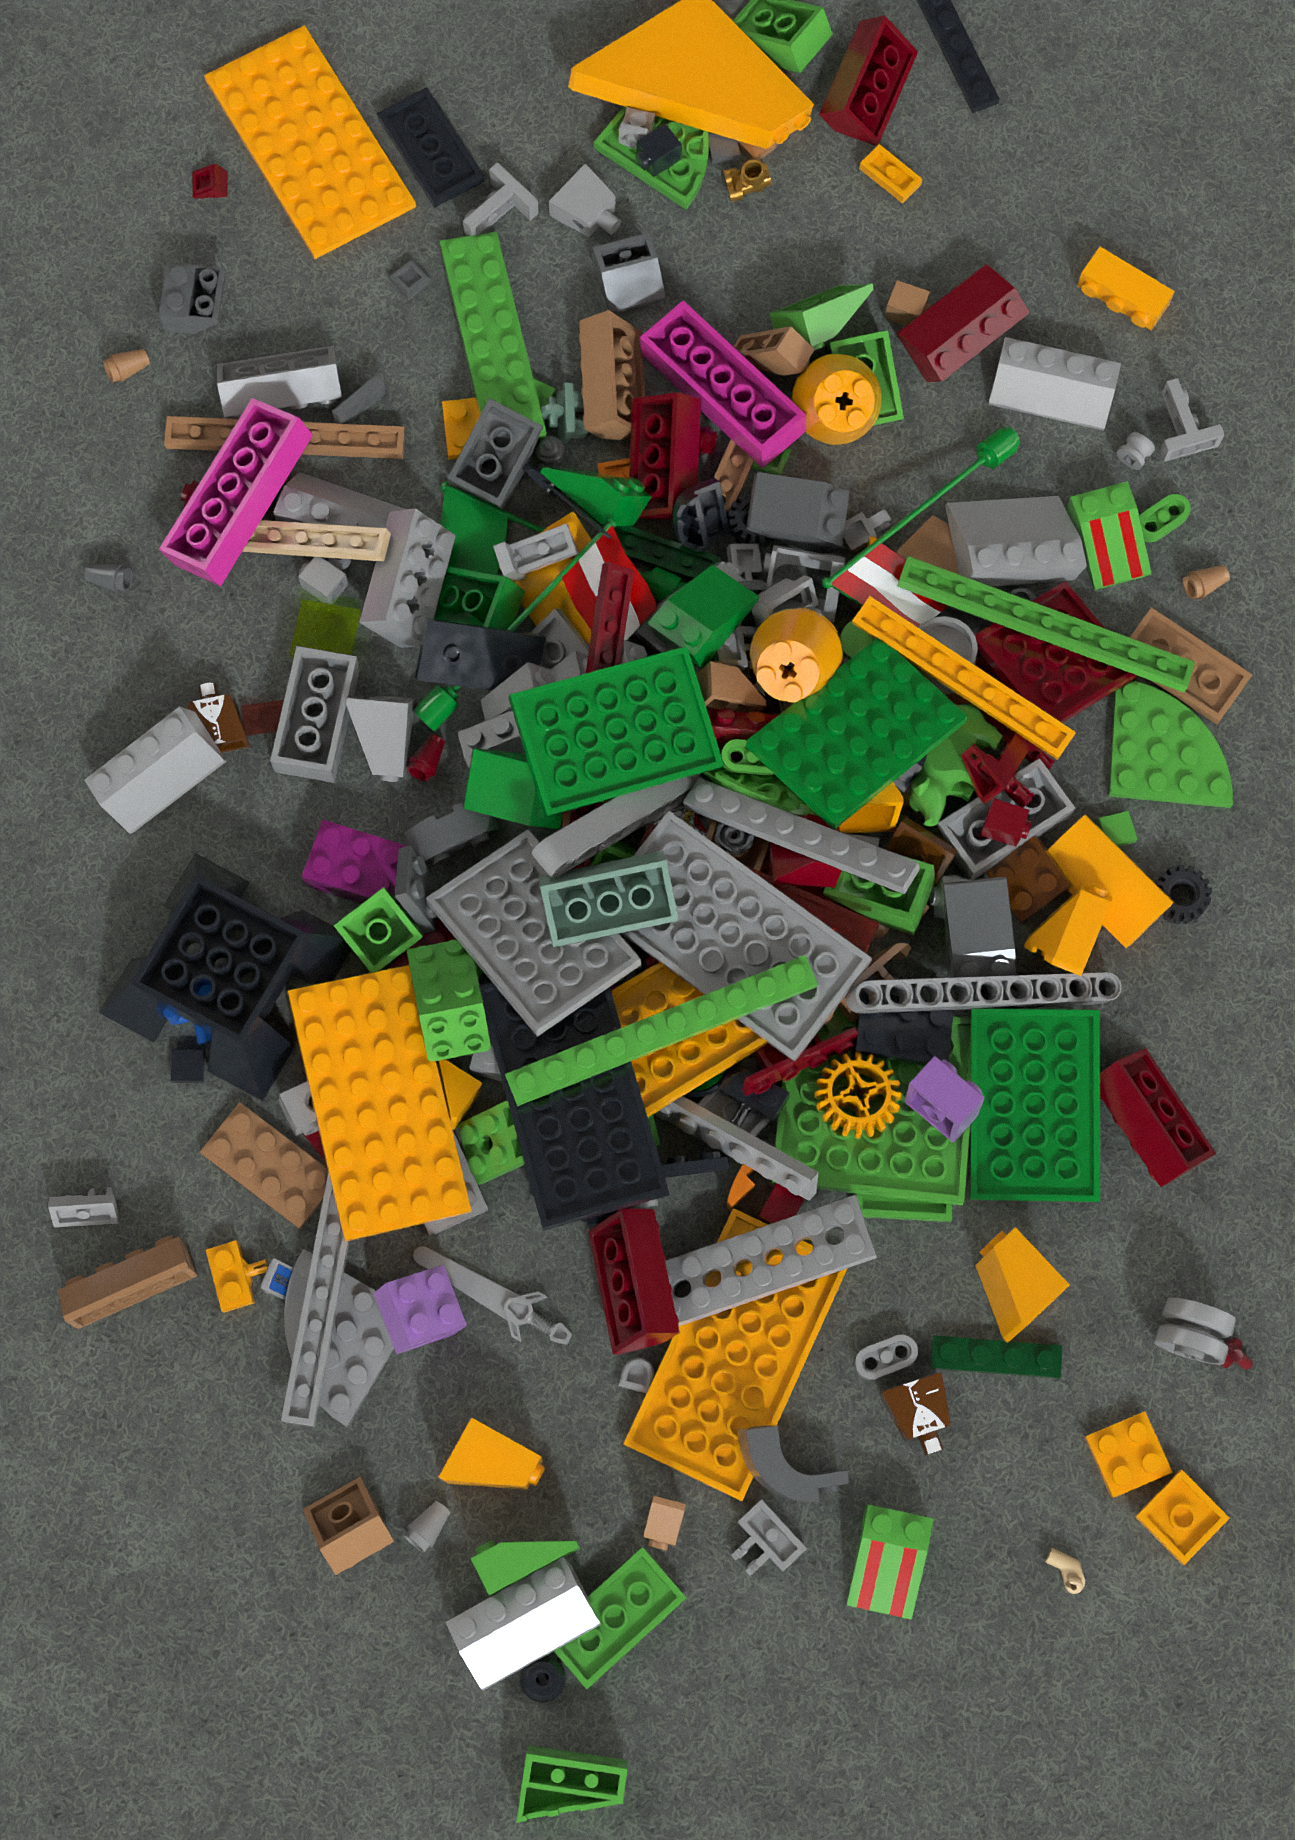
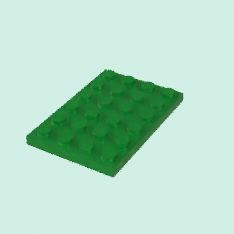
[746,638,968,830]
[508,646,724,818]
[970,1009,1100,1202]

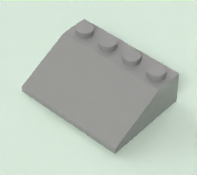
[945,496,1087,586]

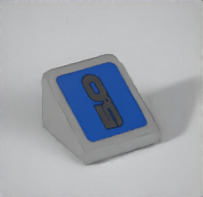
[260,1258,294,1299]

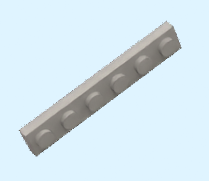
[655,1096,819,1201]

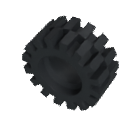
[728,491,776,549]
[1155,865,1212,924]

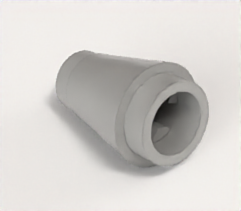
[404,1501,450,1552]

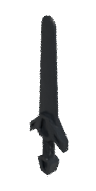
[522,460,612,539]

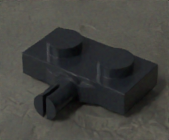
[718,1063,790,1128]

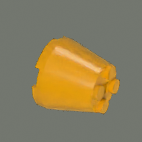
[792,354,881,445]
[750,607,843,702]

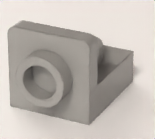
[619,107,655,149]

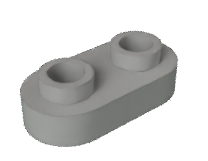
[854,1335,918,1380]

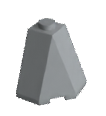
[346,696,415,782]

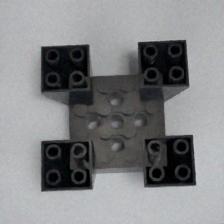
[99,853,352,1101]

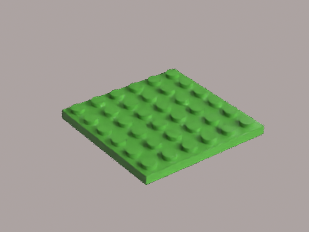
[771,1006,971,1206]

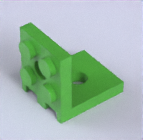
[458,1100,525,1185]

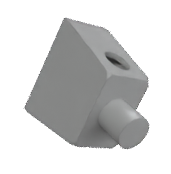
[549,164,621,237]

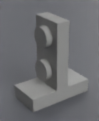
[463,162,539,236]
[1159,378,1225,462]
[493,524,579,582]

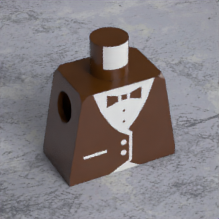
[187,683,250,753]
[880,1372,951,1456]

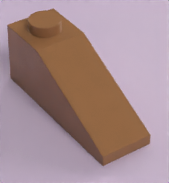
[734,326,815,376]

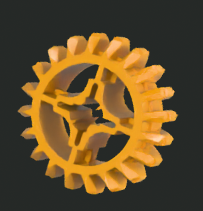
[814,1052,902,1139]

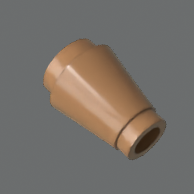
[103,348,150,383]
[1182,565,1230,600]

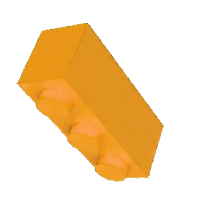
[1077,247,1175,331]

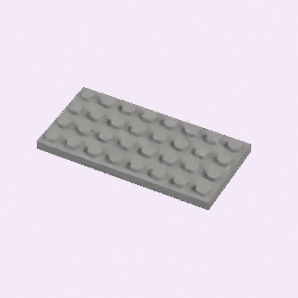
[622,811,872,1062]

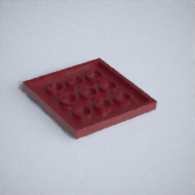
[975,581,1138,723]

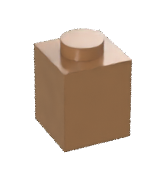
[885,280,932,325]

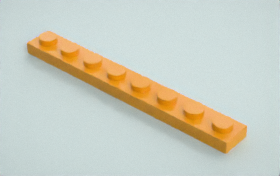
[852,596,1076,760]

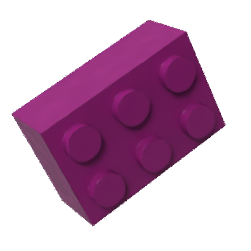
[302,820,406,904]

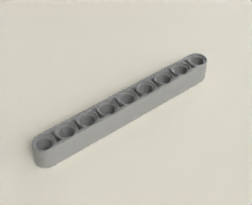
[845,972,1122,1013]

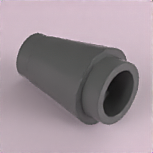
[85,564,133,594]

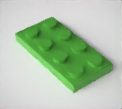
[554,1547,686,1690]

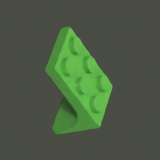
[407,939,491,1062]

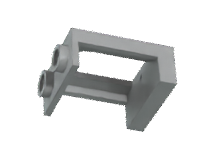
[763,545,845,623]

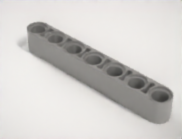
[531,773,708,879]

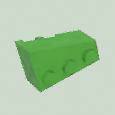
[516,1745,628,1823]

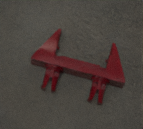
[961,714,1055,808]

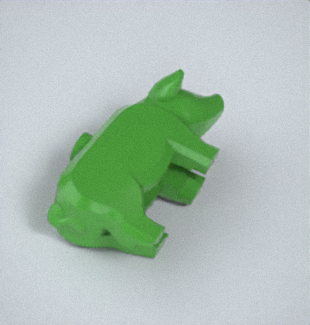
[909,703,1005,826]

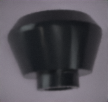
[520,1655,566,1703]

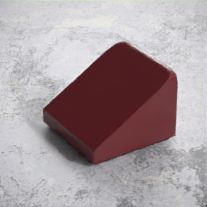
[192,163,228,199]

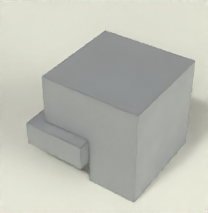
[751,575,823,627]

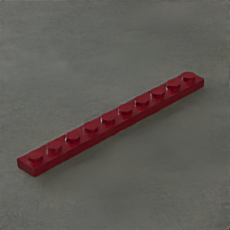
[562,562,634,870]

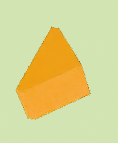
[437,1059,482,1130]

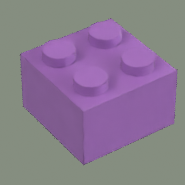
[905,1056,985,1143]
[374,1265,467,1354]

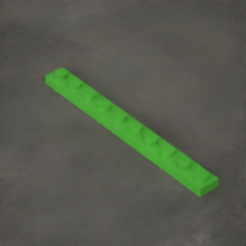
[897,556,1195,692]
[505,955,818,1106]

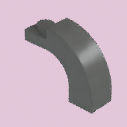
[738,1425,849,1502]

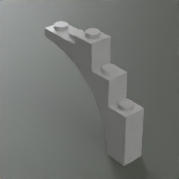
[481,640,648,721]

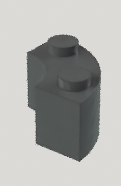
[404,802,499,867]

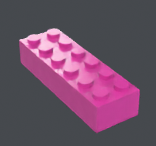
[640,301,806,469]
[159,398,313,587]

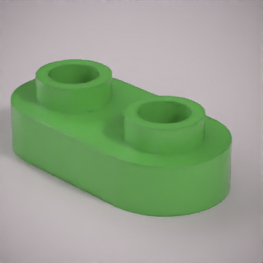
[1139,494,1191,542]
[721,739,774,776]

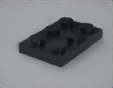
[853,990,954,1066]

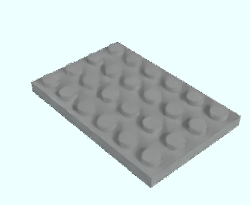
[426,830,641,1037]

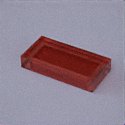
[241,700,284,736]

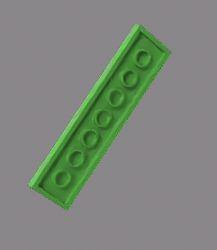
[440,232,546,440]

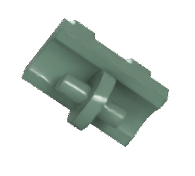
[541,382,589,444]

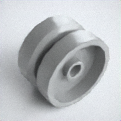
[911,616,978,694]
[1154,1298,1236,1365]

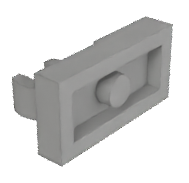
[48,1187,119,1228]

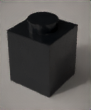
[635,123,682,177]

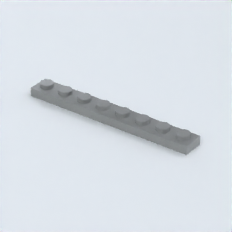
[683,778,920,894]
[281,1173,350,1427]

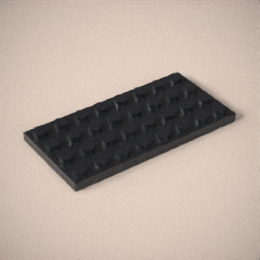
[479,982,670,1231]

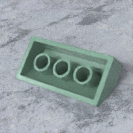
[539,850,679,947]

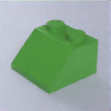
[334,887,424,973]

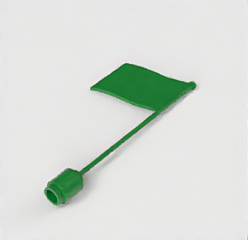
[440,481,687,601]

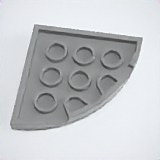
[284,1249,394,1428]

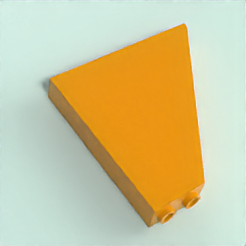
[568,0,814,149]

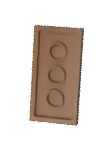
[1129,607,1252,725]
[200,1102,328,1230]

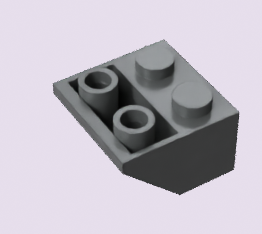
[593,232,666,314]
[159,262,226,334]

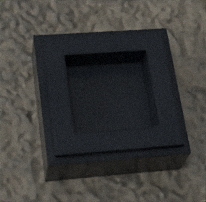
[171,1050,205,1083]

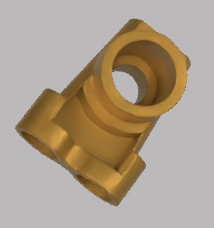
[724,159,772,202]

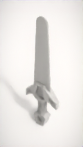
[413,1246,573,1345]

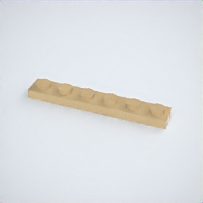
[242,520,391,561]

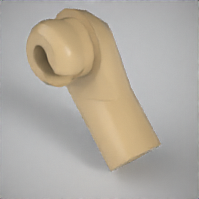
[1045,1547,1085,1594]

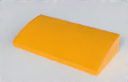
[1048,814,1174,948]

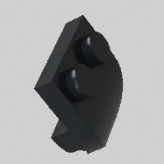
[673,478,730,552]

